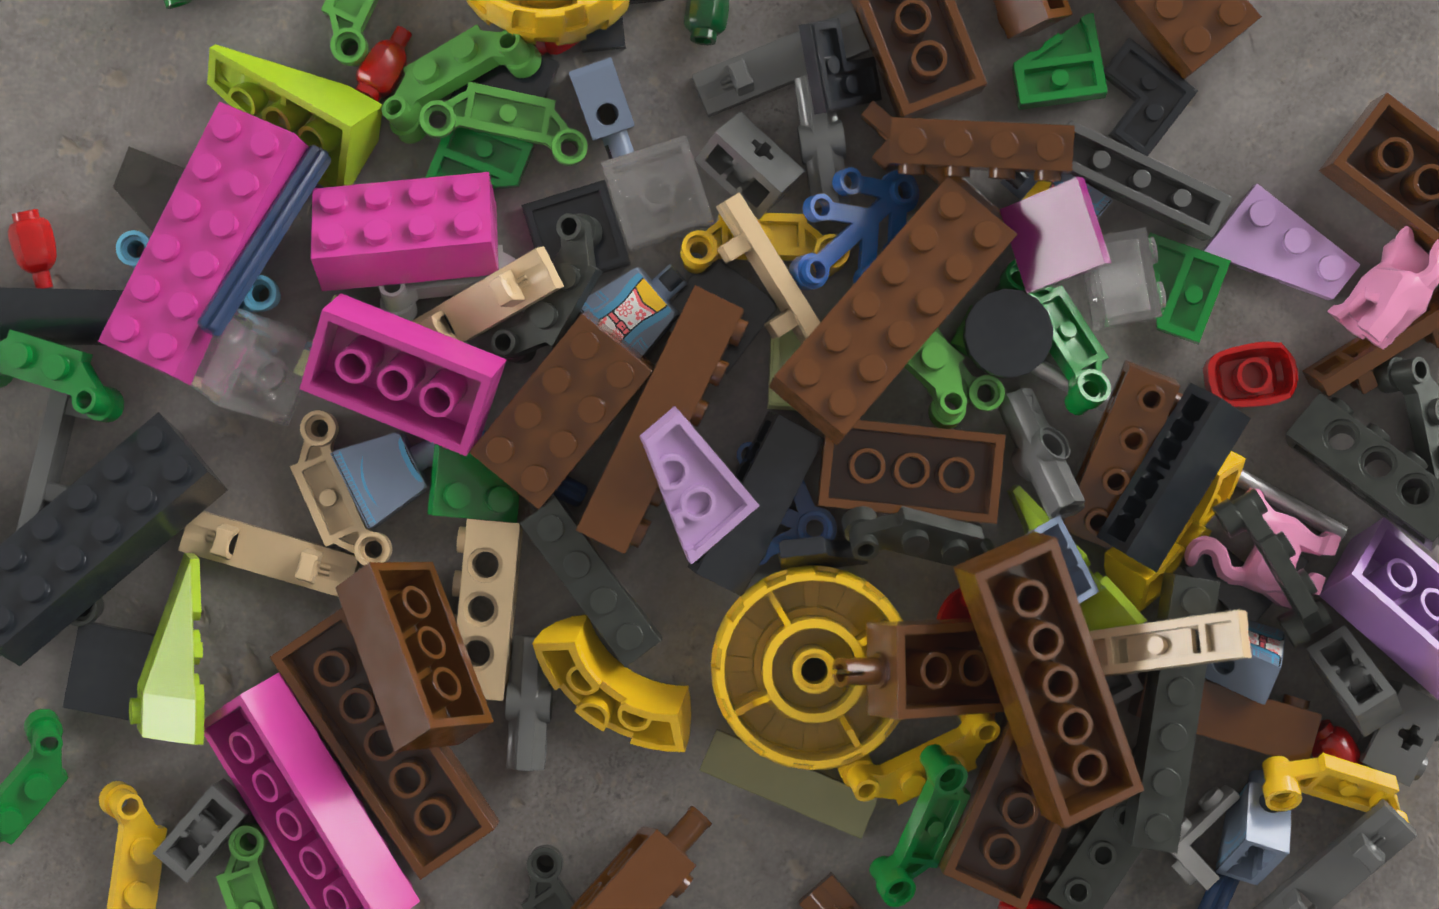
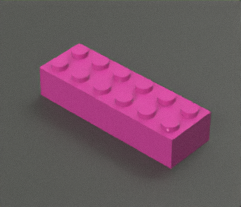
[98,101,309,388]
[204,672,420,909]

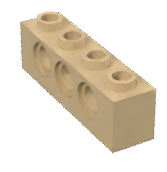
[452,519,523,701]

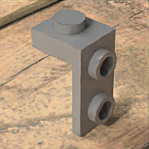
[1171,785,1241,890]

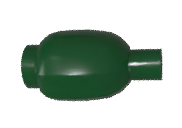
[684,0,729,45]

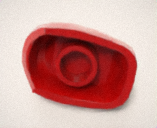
[1202,341,1299,407]

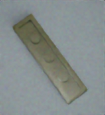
[699,728,878,839]

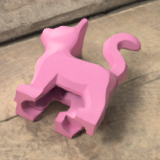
[1327,226,1439,349]
[1184,488,1342,610]

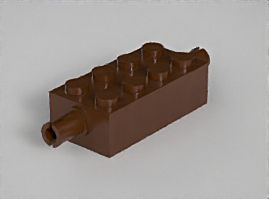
[833,618,1005,720]
[569,806,712,909]

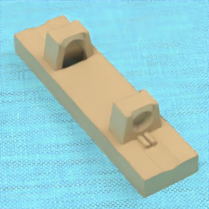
[716,192,821,344]
[412,247,564,343]
[178,511,360,597]
[1089,610,1252,677]

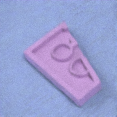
[1202,184,1361,300]
[640,406,760,565]

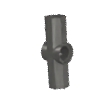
[794,75,850,211]
[998,388,1085,520]
[505,635,553,771]

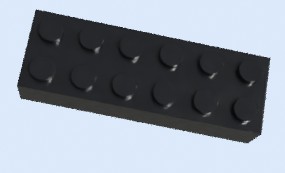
[0,412,228,666]

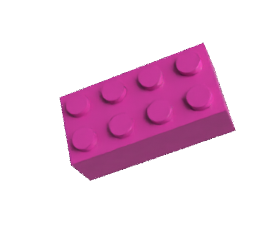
[311,172,499,291]
[299,293,507,456]

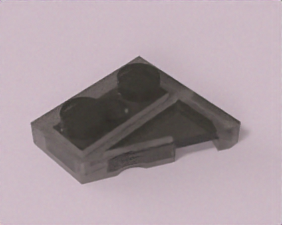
[113,147,185,231]

